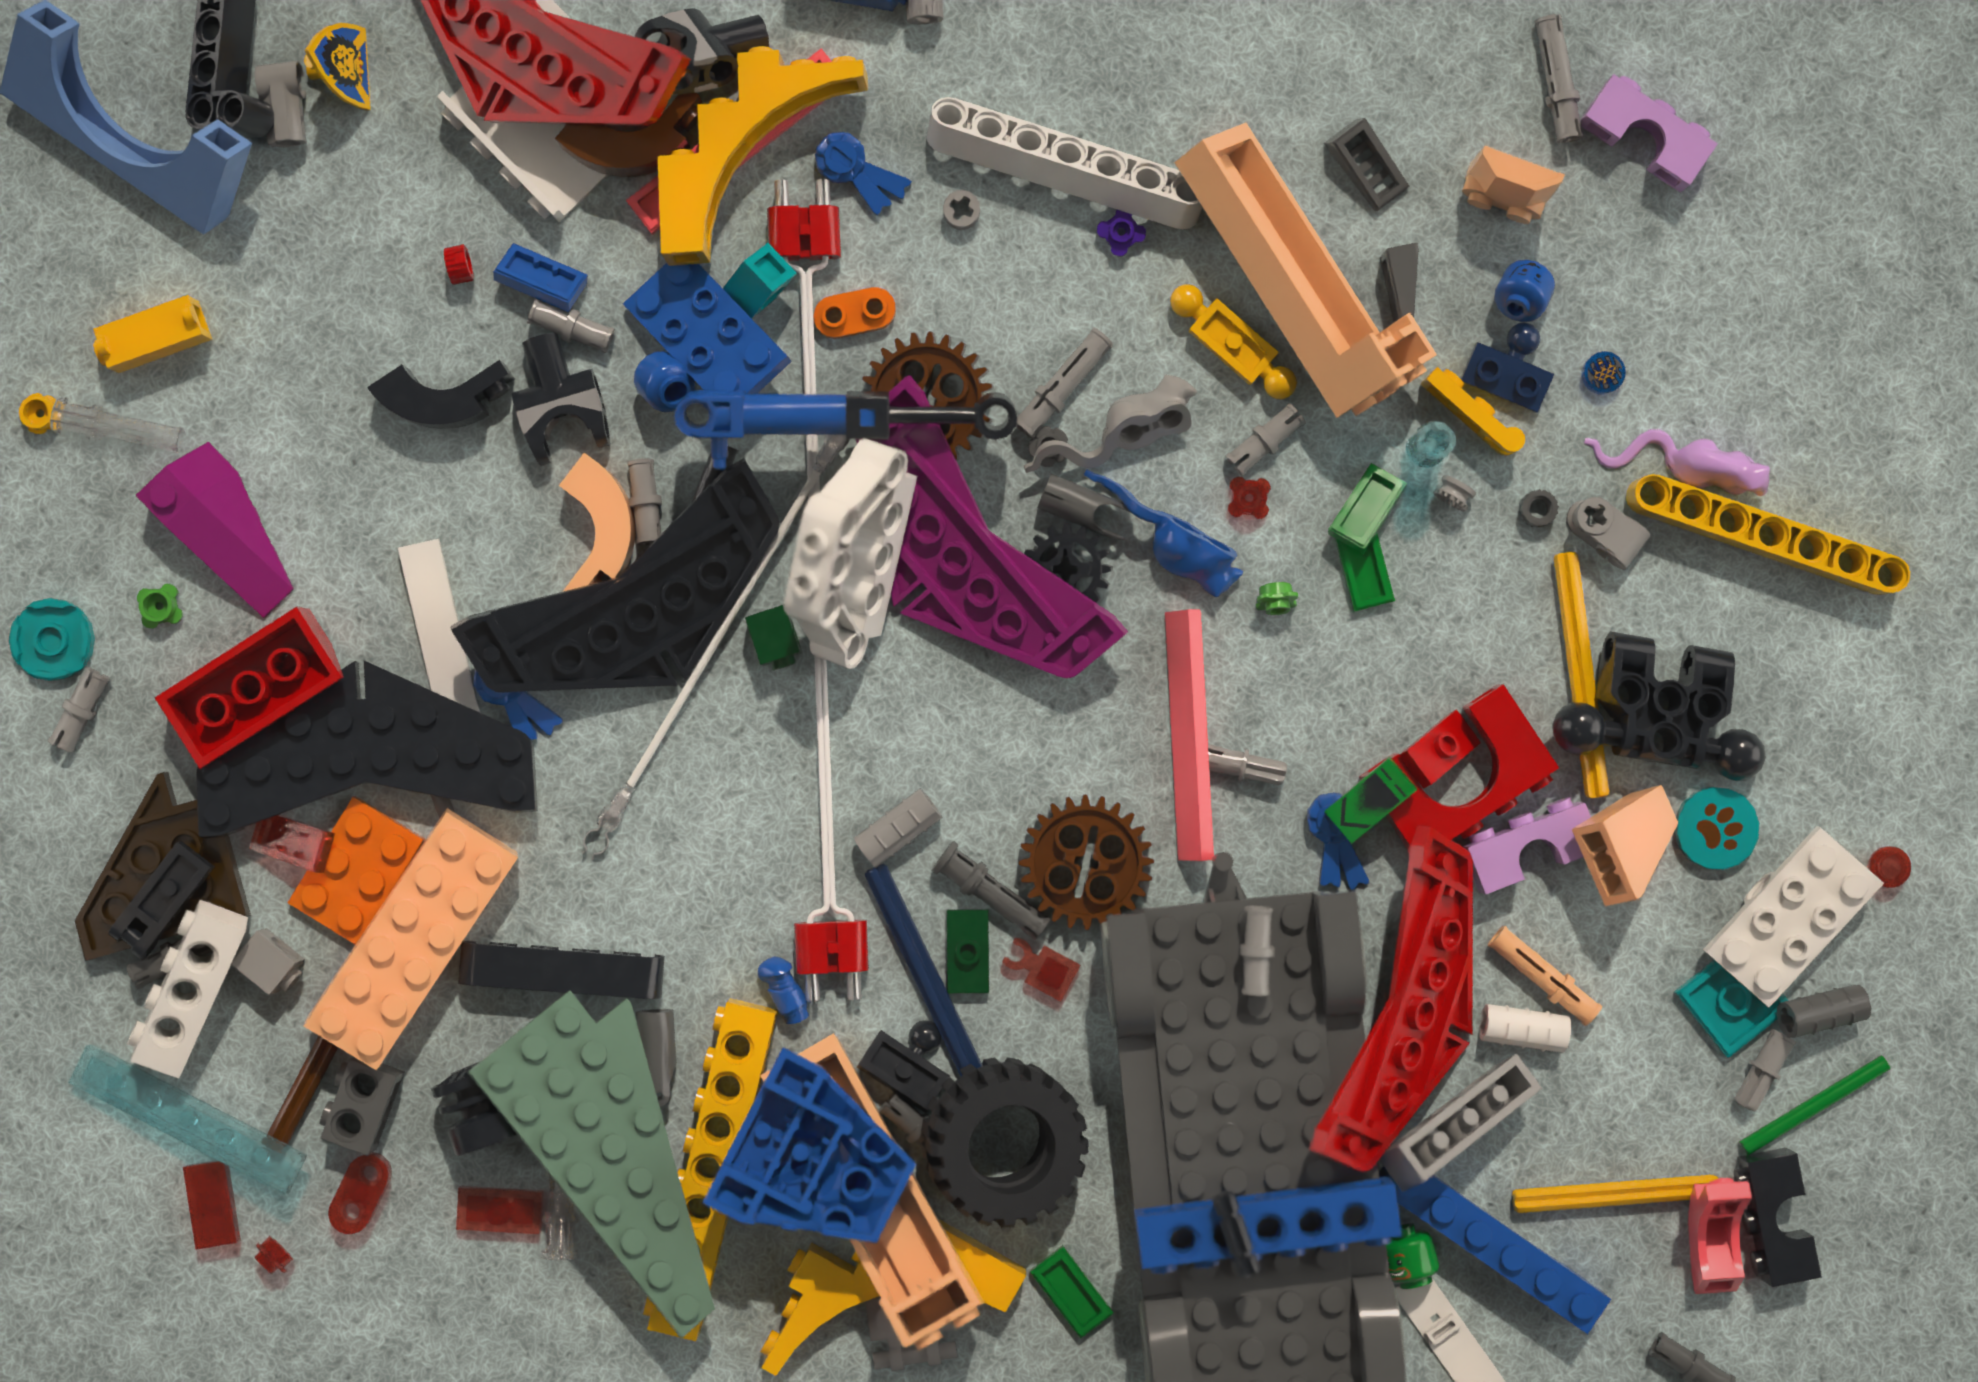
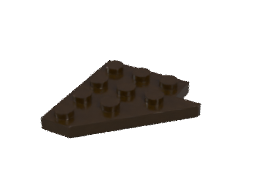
[75,772,251,961]

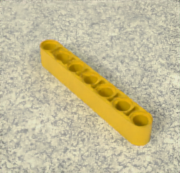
[1626,474,1911,595]

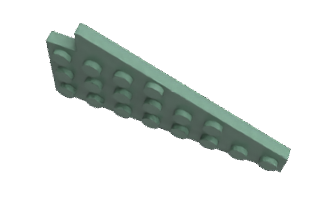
[467,990,715,1338]

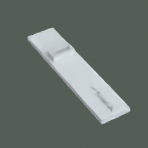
[398,539,479,712]
[1395,1278,1505,1382]

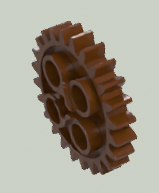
[862,331,994,461]
[1018,794,1154,930]

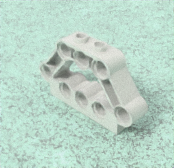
[784,439,917,669]

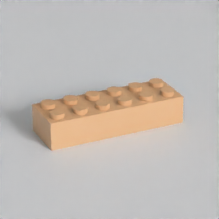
[304,808,518,1071]

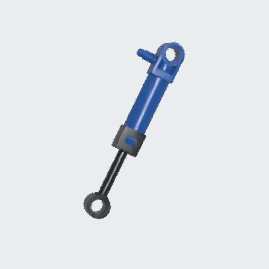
[674,390,1017,470]

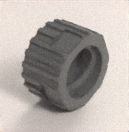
[1519,489,1559,527]

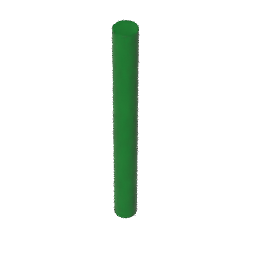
[1739,1055,1891,1156]

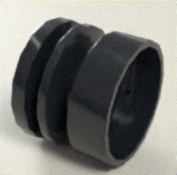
[431,1062,517,1156]

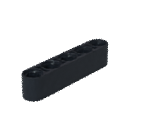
[458,941,665,999]

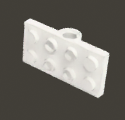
[1703,826,1884,1007]

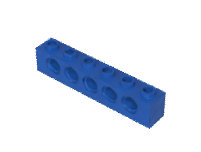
[1134,1177,1402,1274]

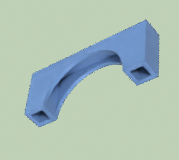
[0,0,252,235]

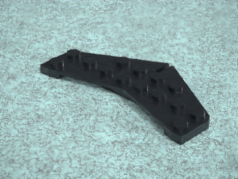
[451,458,779,692]
[196,660,538,839]

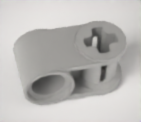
[1566,497,1651,570]

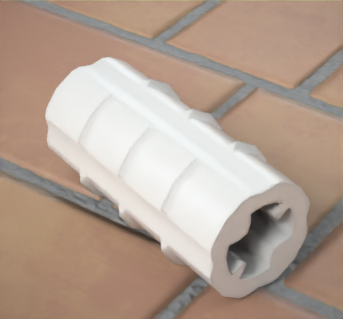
[1479,1004,1571,1053]

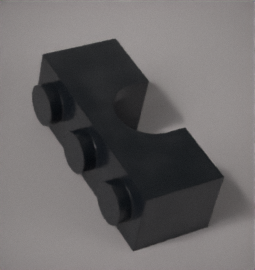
[1734,1147,1822,1287]

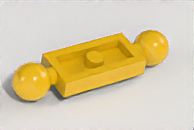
[1170,284,1297,400]

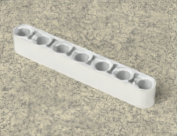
[927,97,1203,229]

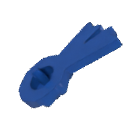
[815,132,911,215]
[473,670,563,740]
[1306,792,1369,890]

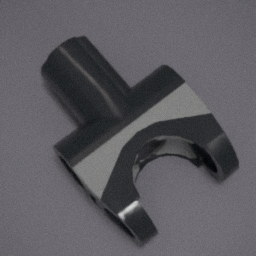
[635,8,769,95]
[512,333,610,466]

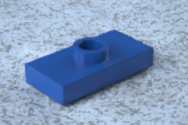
[493,243,588,312]

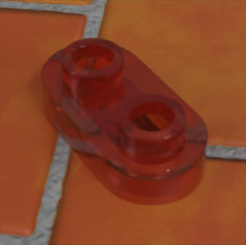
[328,1152,392,1234]

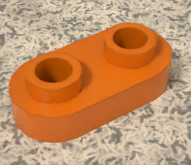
[814,287,896,339]

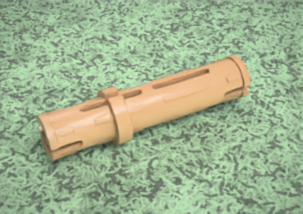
[1487,926,1602,1026]

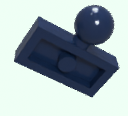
[1460,322,1555,413]

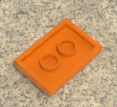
[287,796,426,945]

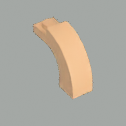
[559,453,636,592]

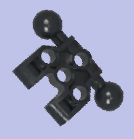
[1552,631,1766,781]

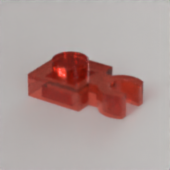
[1002,937,1081,1002]

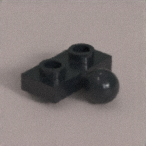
[856,1020,950,1113]

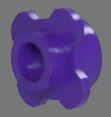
[1097,210,1146,257]

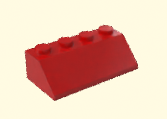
[155,606,344,769]

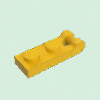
[1420,367,1525,456]

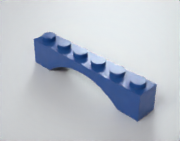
[1379,1166,1611,1334]

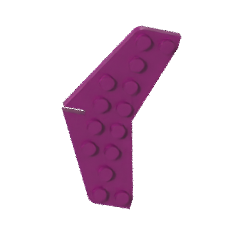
[855,375,1128,678]

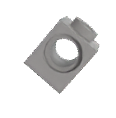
[231,928,305,995]

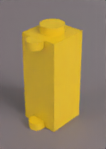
[93,295,213,373]

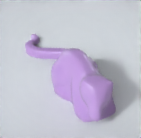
[1584,429,1770,496]

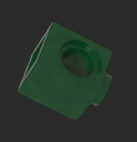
[745,604,803,671]

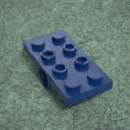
[623,263,792,394]

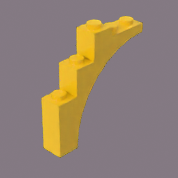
[658,46,868,266]
[760,1219,1026,1376]

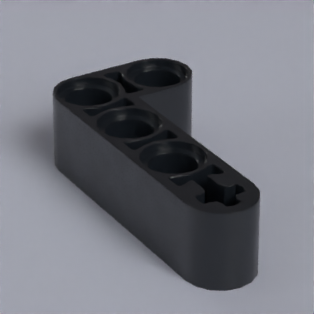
[185,0,274,138]

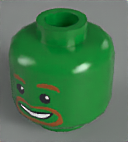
[1386,1223,1439,1289]

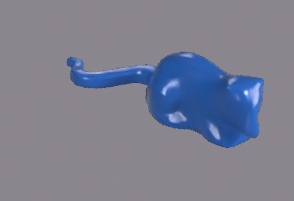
[1084,469,1243,597]

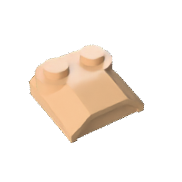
[1462,145,1565,224]

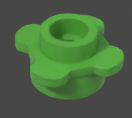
[1256,582,1298,615]
[137,583,183,629]

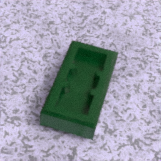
[947,909,989,993]

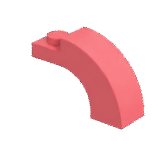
[1688,1178,1752,1294]

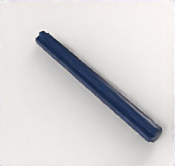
[865,864,983,1077]

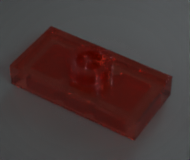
[249,814,335,873]
[183,1158,241,1250]
[456,1186,544,1234]

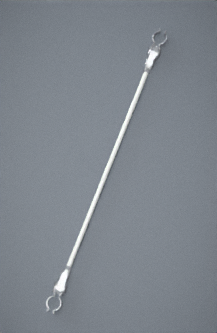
[582,435,850,860]

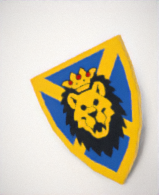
[304,22,371,110]

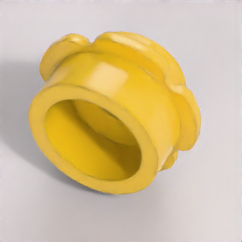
[19,393,61,434]

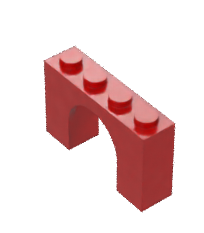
[1359,684,1559,850]

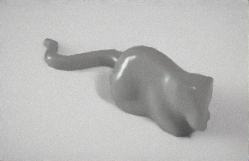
[1024,375,1197,473]

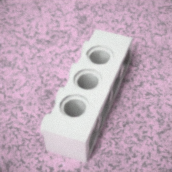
[127,900,248,1078]

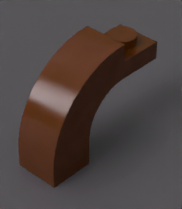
[555,92,703,177]

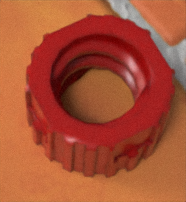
[443,244,474,285]

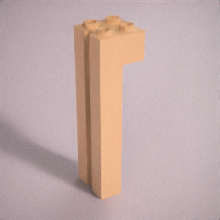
[1174,123,1437,418]
[760,1033,985,1351]

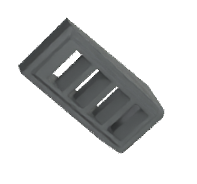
[1324,118,1410,211]
[1380,243,1419,323]

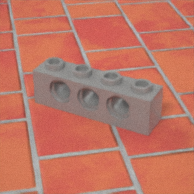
[1379,1054,1542,1192]

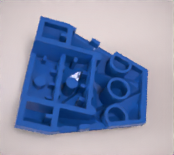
[703,1047,916,1243]

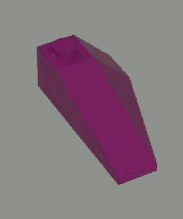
[135,442,294,618]

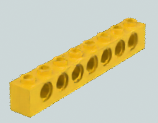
[643,998,778,1341]

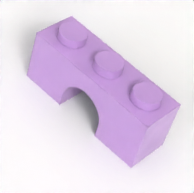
[1580,74,1718,193]
[1462,797,1591,894]

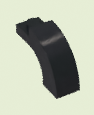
[367,360,515,429]

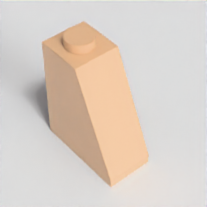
[1572,785,1678,906]

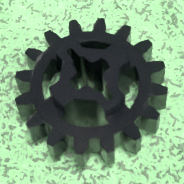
[1024,523,1113,603]

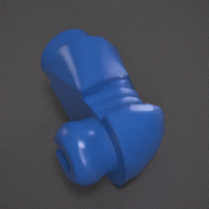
[758,956,809,1024]

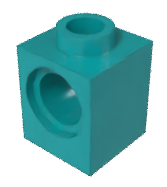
[723,243,797,318]

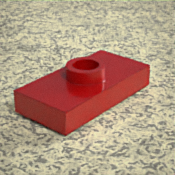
[1399,709,1481,789]

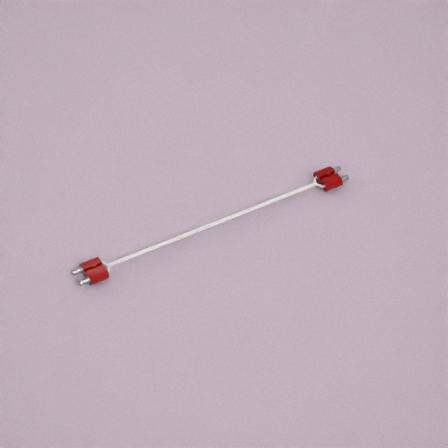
[767,179,869,1002]

